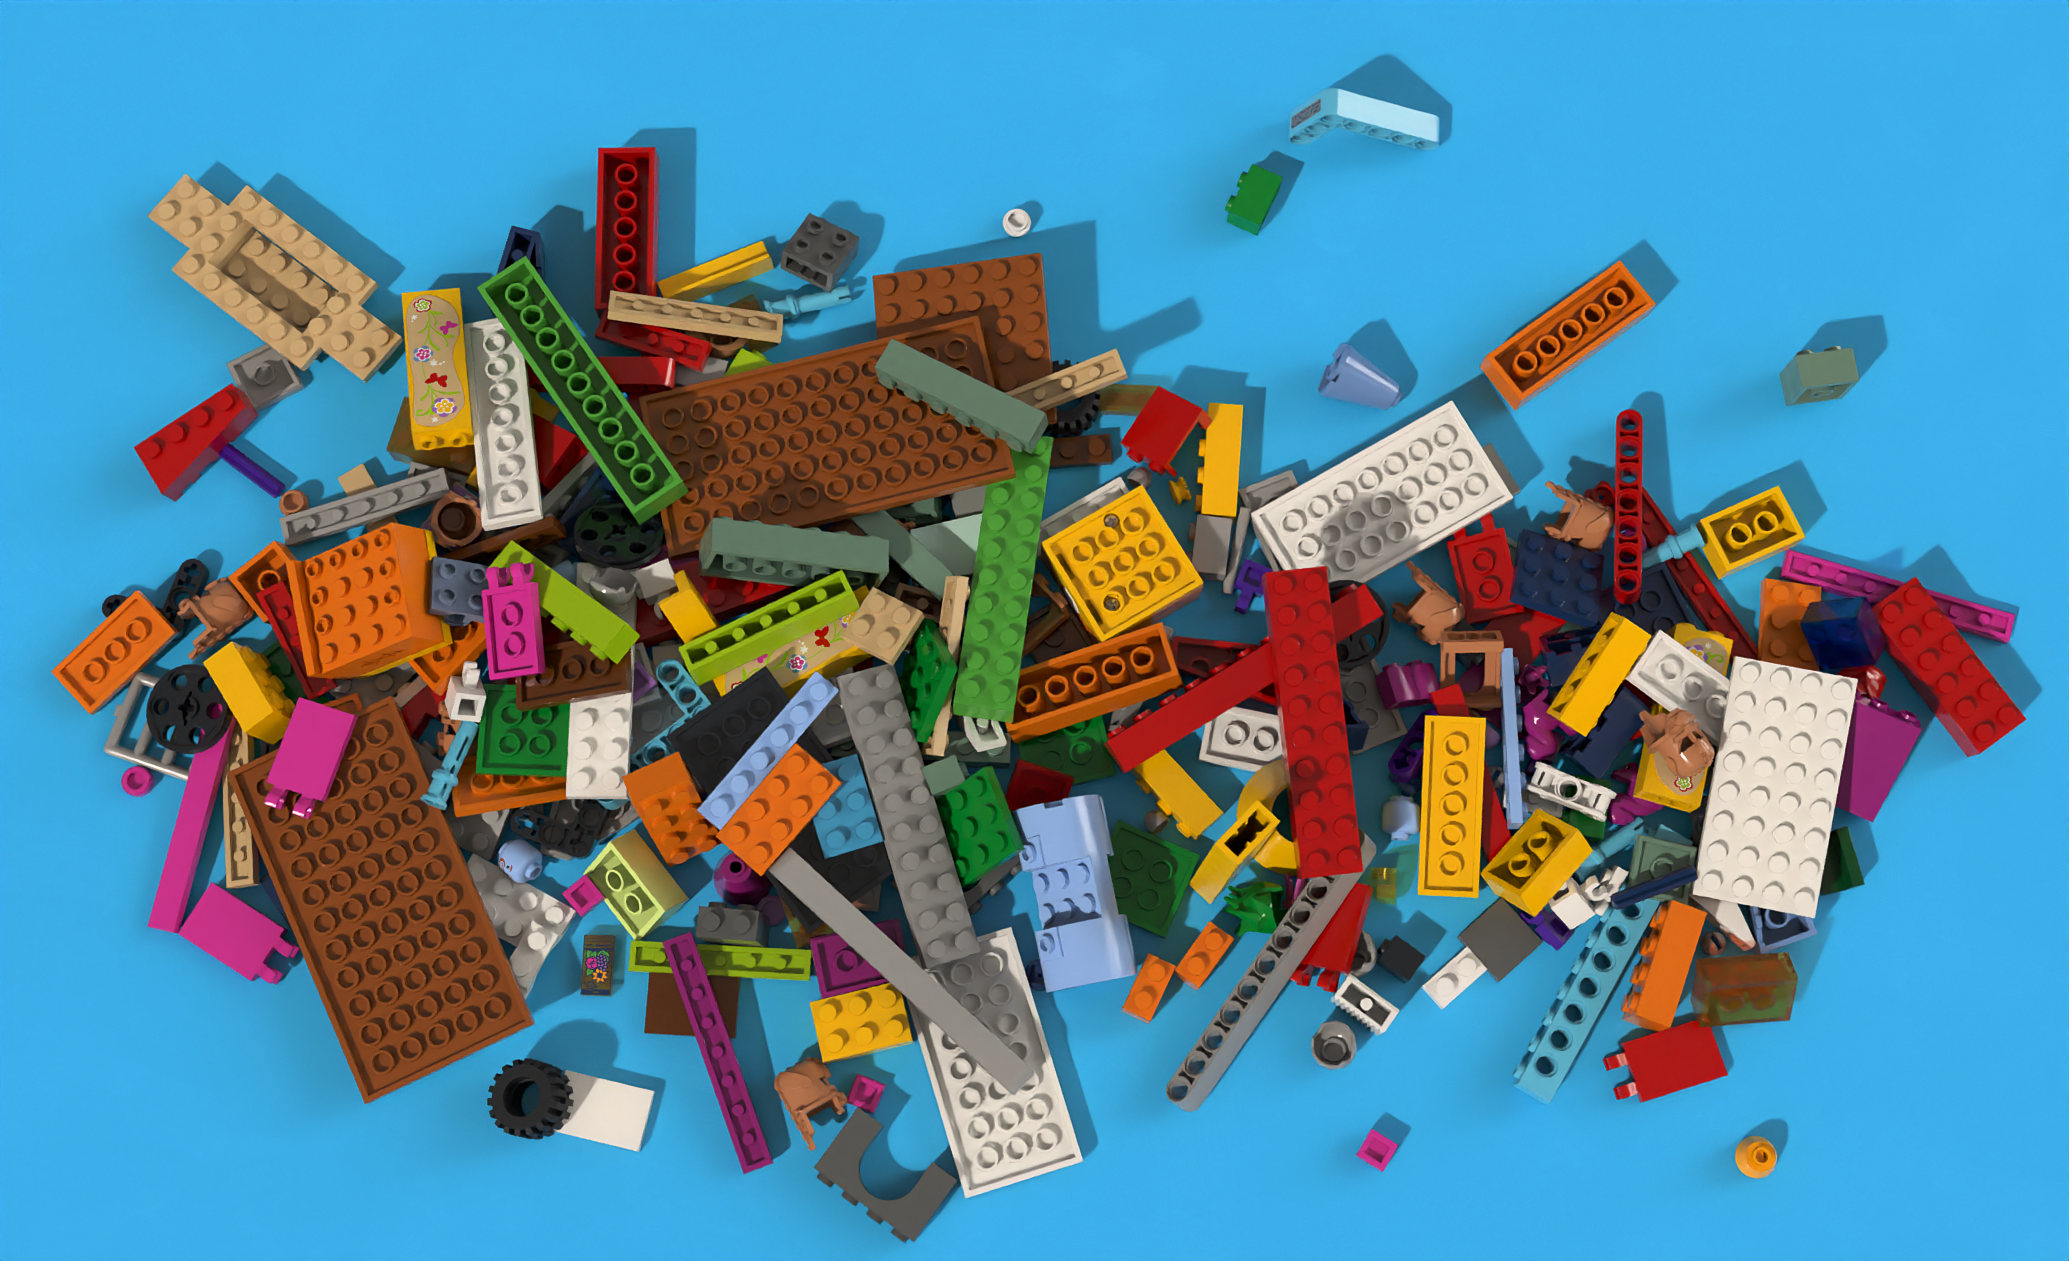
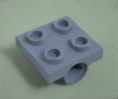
[428,556,489,627]

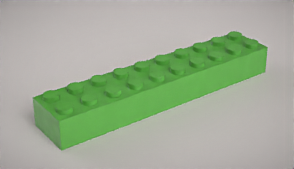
[477,256,689,525]
[953,436,1053,723]

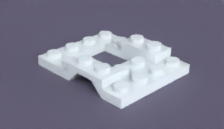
[467,853,577,1044]

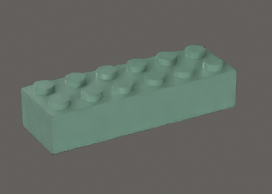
[699,516,889,592]

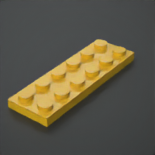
[1417,715,1486,898]

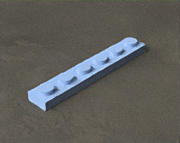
[1500,648,1528,829]
[696,671,839,830]

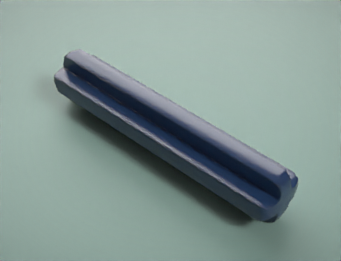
[1610,865,1698,910]

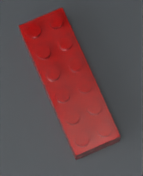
[594,147,660,320]
[1859,577,2026,757]

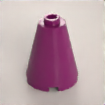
[713,850,772,906]

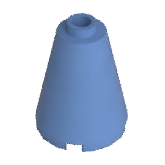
[1318,342,1402,410]

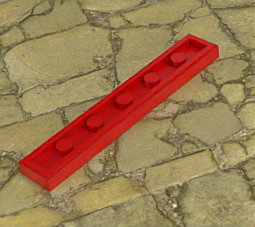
[1429,683,1511,862]

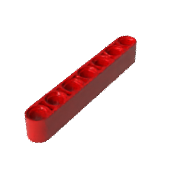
[527,357,677,393]
[1614,409,1643,605]

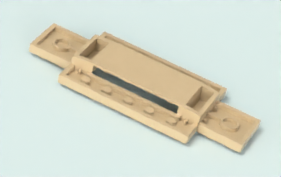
[148,174,404,384]

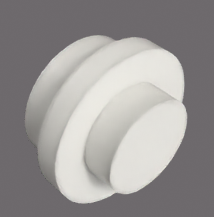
[1003,209,1031,237]

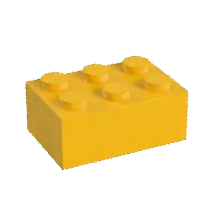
[1696,485,1806,580]
[203,641,296,745]
[1480,808,1593,917]
[810,983,914,1065]

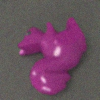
[1521,688,1578,761]
[1606,762,1663,825]

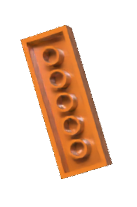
[1480,260,1656,411]
[1005,622,1184,744]

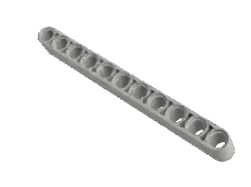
[1166,828,1376,1112]
[768,847,1034,1095]

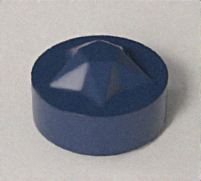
[1025,959,1046,991]

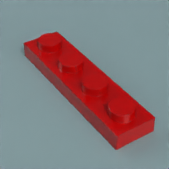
[594,310,713,372]
[256,581,338,700]

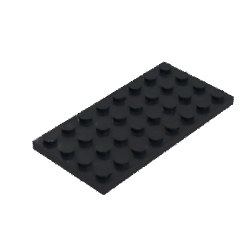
[666,666,893,935]

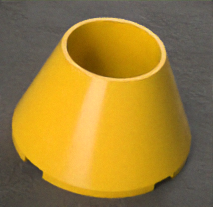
[1236,759,1297,876]

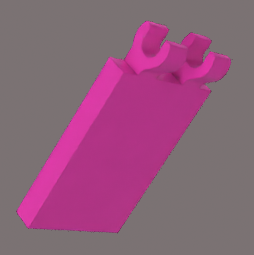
[482,562,546,680]
[264,697,358,819]
[178,882,300,985]

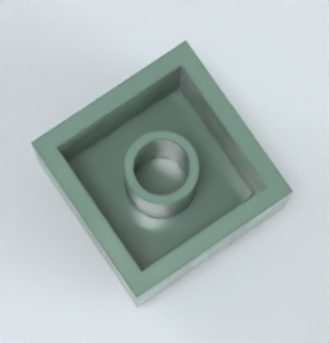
[1779,346,1860,406]

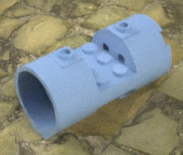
[1011,794,1138,993]

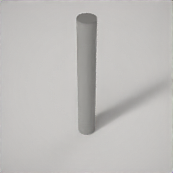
[1221,507,1251,595]

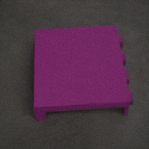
[1835,689,1922,822]

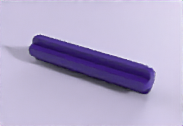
[219,443,286,498]

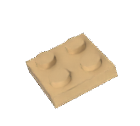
[841,587,925,665]

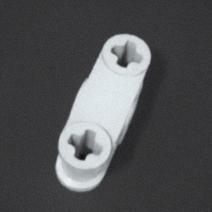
[1525,762,1617,822]

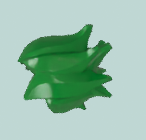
[1223,881,1287,937]

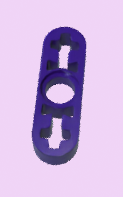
[1388,710,1437,783]

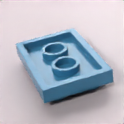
[812,754,883,859]

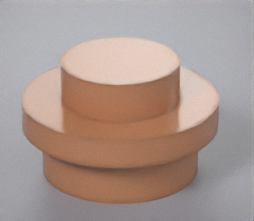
[279,490,309,516]

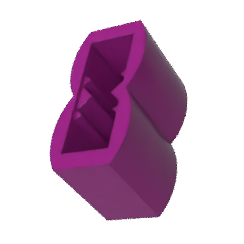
[1375,660,1441,710]

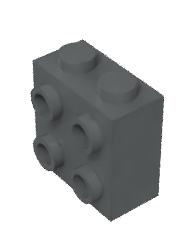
[780,213,860,293]
[696,902,770,948]

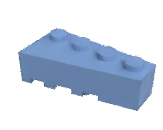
[1746,905,1818,957]

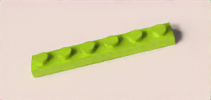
[628,940,812,981]

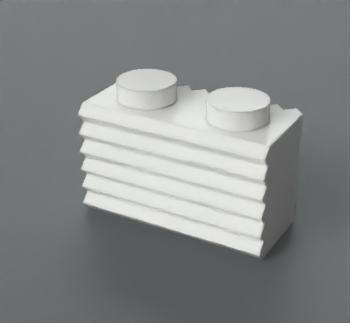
[1330,974,1400,1036]

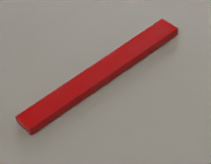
[1622,487,1758,666]

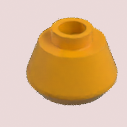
[1735,1136,1777,1178]

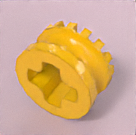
[1168,476,1191,505]

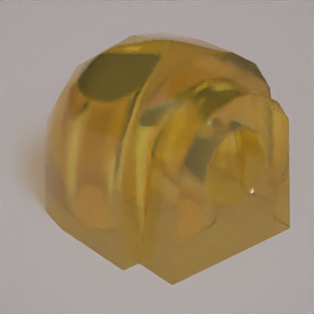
[1366,867,1397,905]

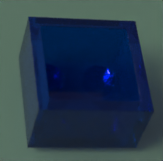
[1800,596,1886,670]

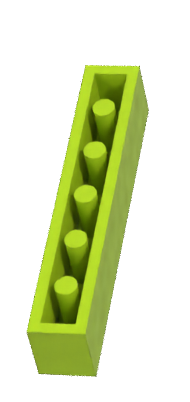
[489,540,640,664]
[678,570,860,686]

